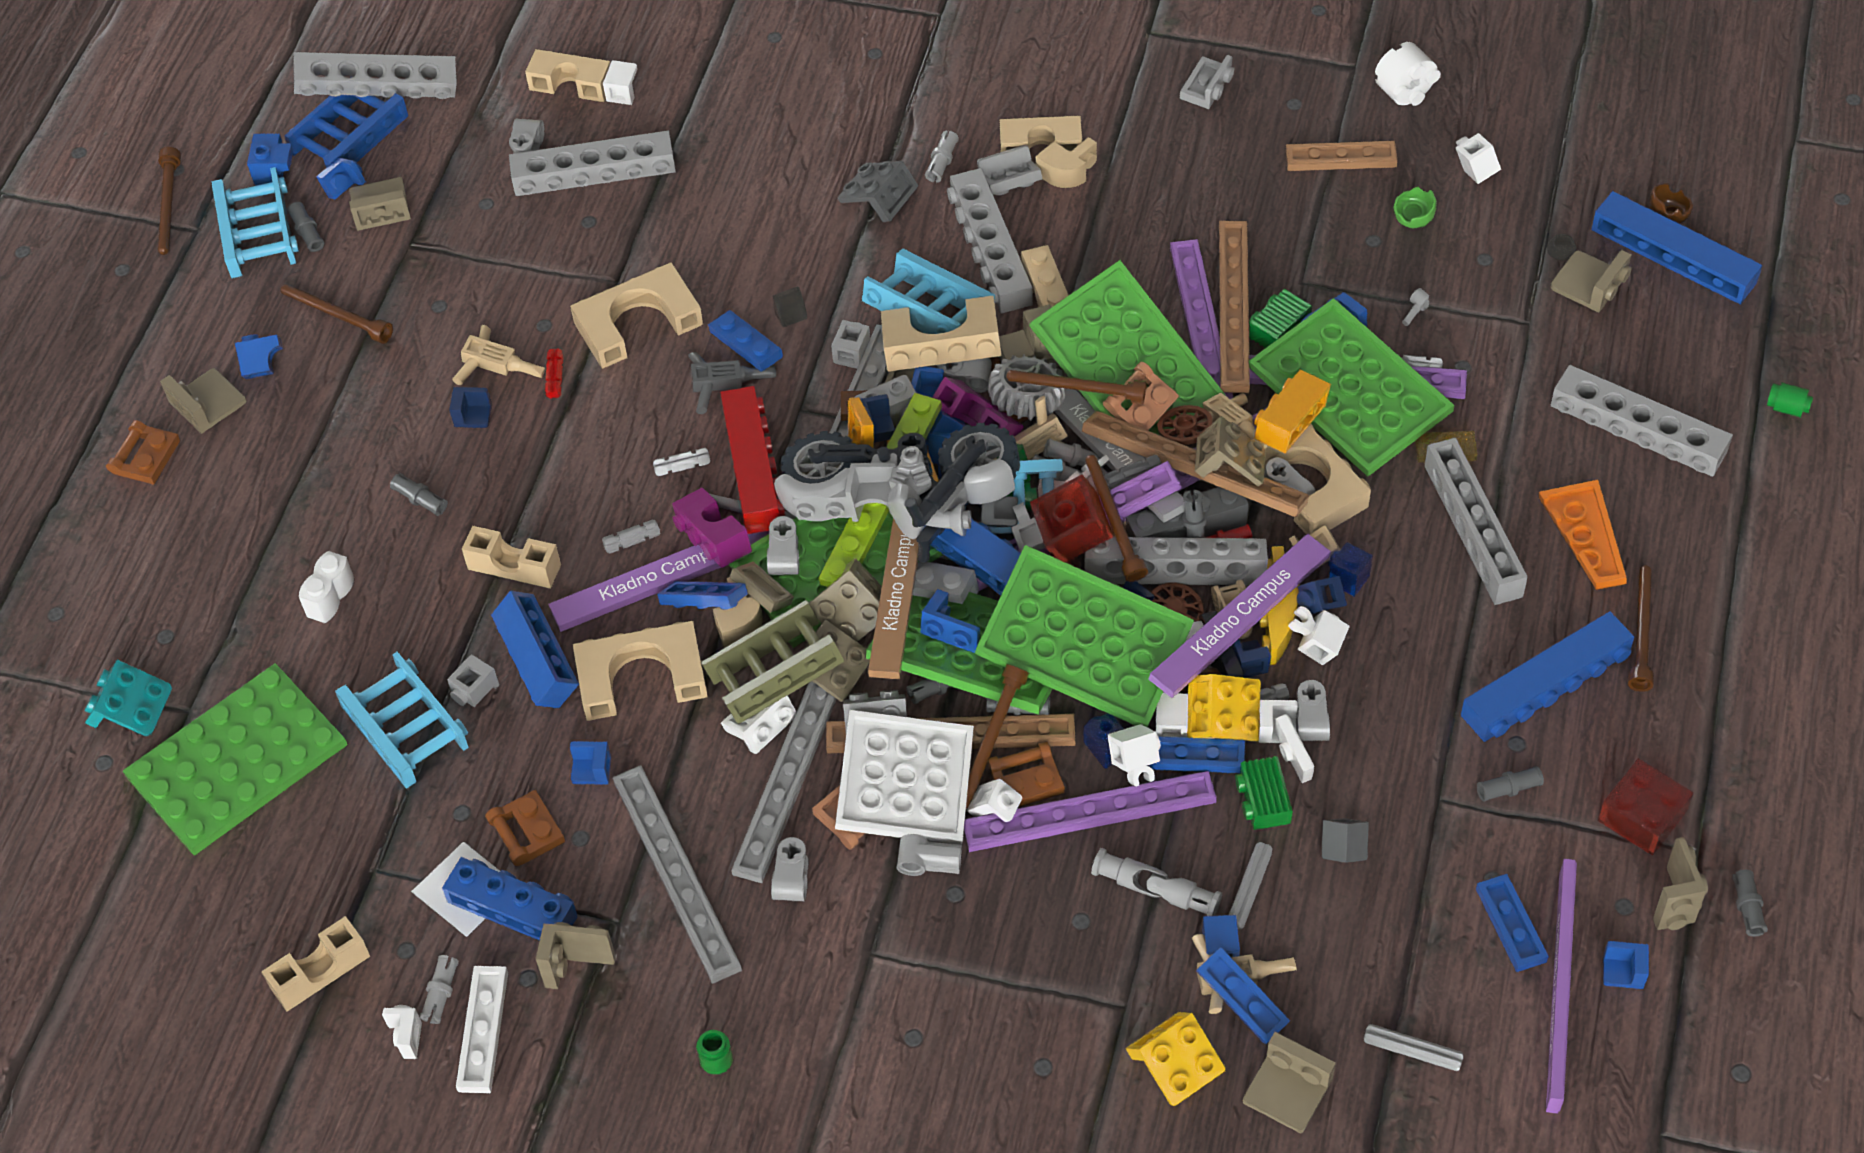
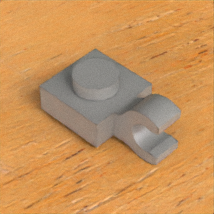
[1011,502,1051,552]

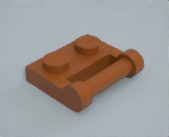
[106,420,180,485]
[987,741,1064,807]
[485,790,565,866]

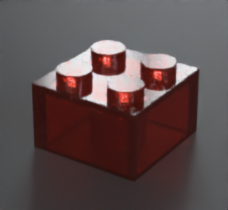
[1030,474,1114,562]
[1598,758,1693,856]

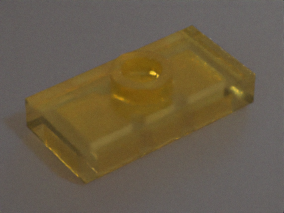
[1415,431,1478,463]

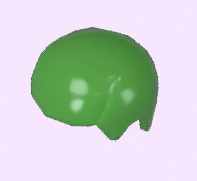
[1393,187,1437,229]

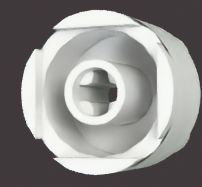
[1375,42,1441,106]

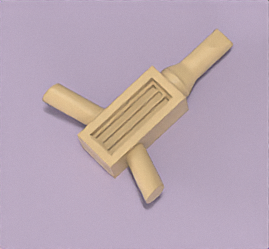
[452,325,545,385]
[1196,393,1269,449]
[993,396,1068,460]
[1192,934,1297,1014]

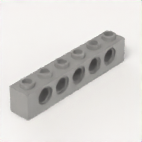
[293,52,457,99]
[509,130,676,196]
[947,168,1033,314]
[1551,365,1733,477]
[1425,437,1528,605]
[1084,537,1268,585]

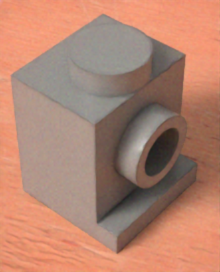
[831,320,870,369]
[447,654,499,707]

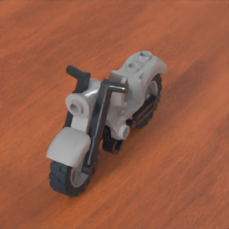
[774,423,1020,563]

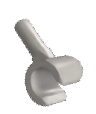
[1402,288,1429,326]

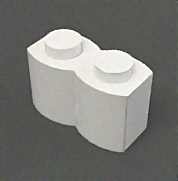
[299,551,354,623]

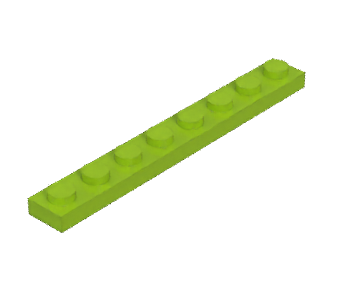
[819,393,942,587]

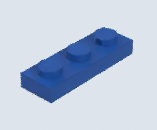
[708,310,783,372]
[657,581,748,610]
[1149,736,1245,773]
[1476,874,1549,972]
[1196,947,1290,1044]

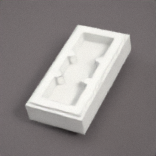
[1275,714,1314,783]

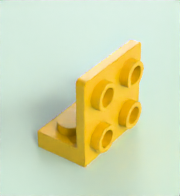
[1187,674,1261,742]
[1125,1012,1225,1106]

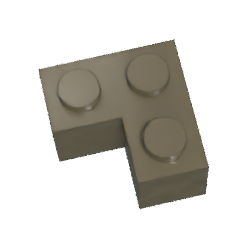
[998,304,1060,367]

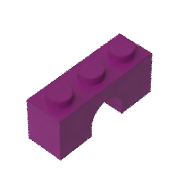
[932,377,1024,436]
[672,488,752,568]

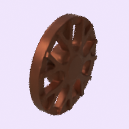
[1158,405,1213,445]
[1151,582,1204,622]

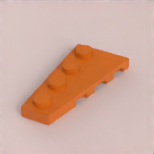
[1539,480,1627,590]

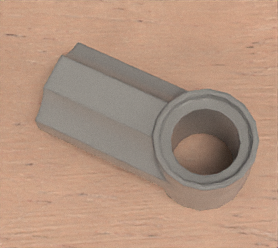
[897,834,962,876]

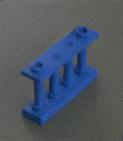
[284,76,408,168]

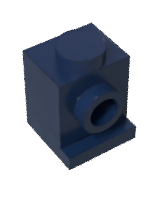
[1297,576,1347,614]

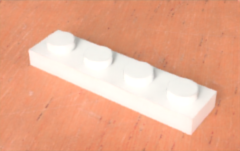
[456,966,508,1093]

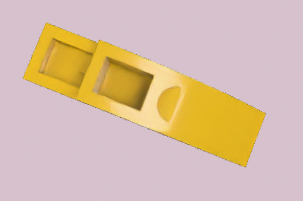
[1259,546,1300,665]

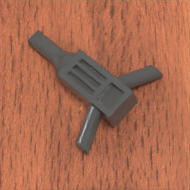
[688,352,776,414]

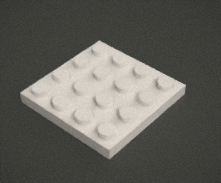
[835,710,974,845]

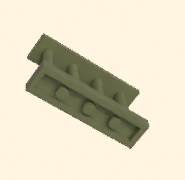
[701,600,844,724]

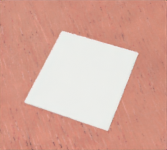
[411,842,500,937]

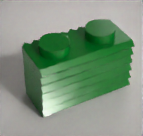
[1249,289,1312,348]
[1235,756,1293,830]

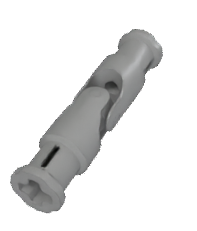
[1091,848,1222,916]

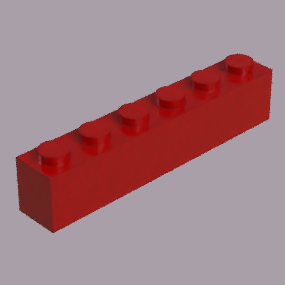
[720,386,785,534]

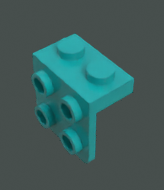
[84,660,172,736]

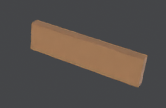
[1286,141,1397,171]

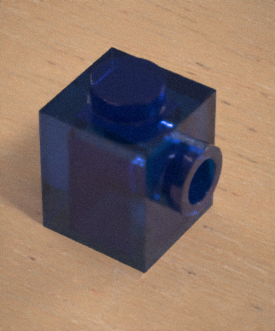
[1328,542,1373,597]
[1084,713,1124,769]

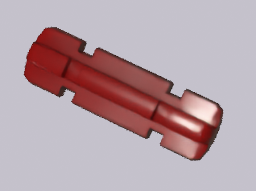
[545,348,563,399]

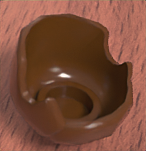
[1650,183,1693,223]

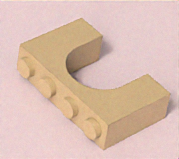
[570,263,703,369]
[881,296,1002,372]
[1264,424,1371,535]
[573,621,708,721]

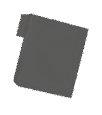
[981,496,1018,527]
[1322,818,1369,863]

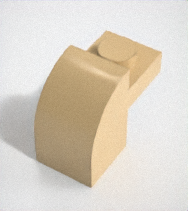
[1036,137,1097,188]
[713,577,763,648]

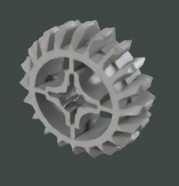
[988,354,1066,421]

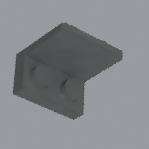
[837,161,918,222]

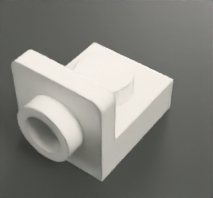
[967,779,1022,822]
[382,1005,422,1059]

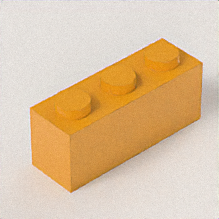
[1254,370,1331,453]

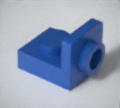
[316,158,366,200]

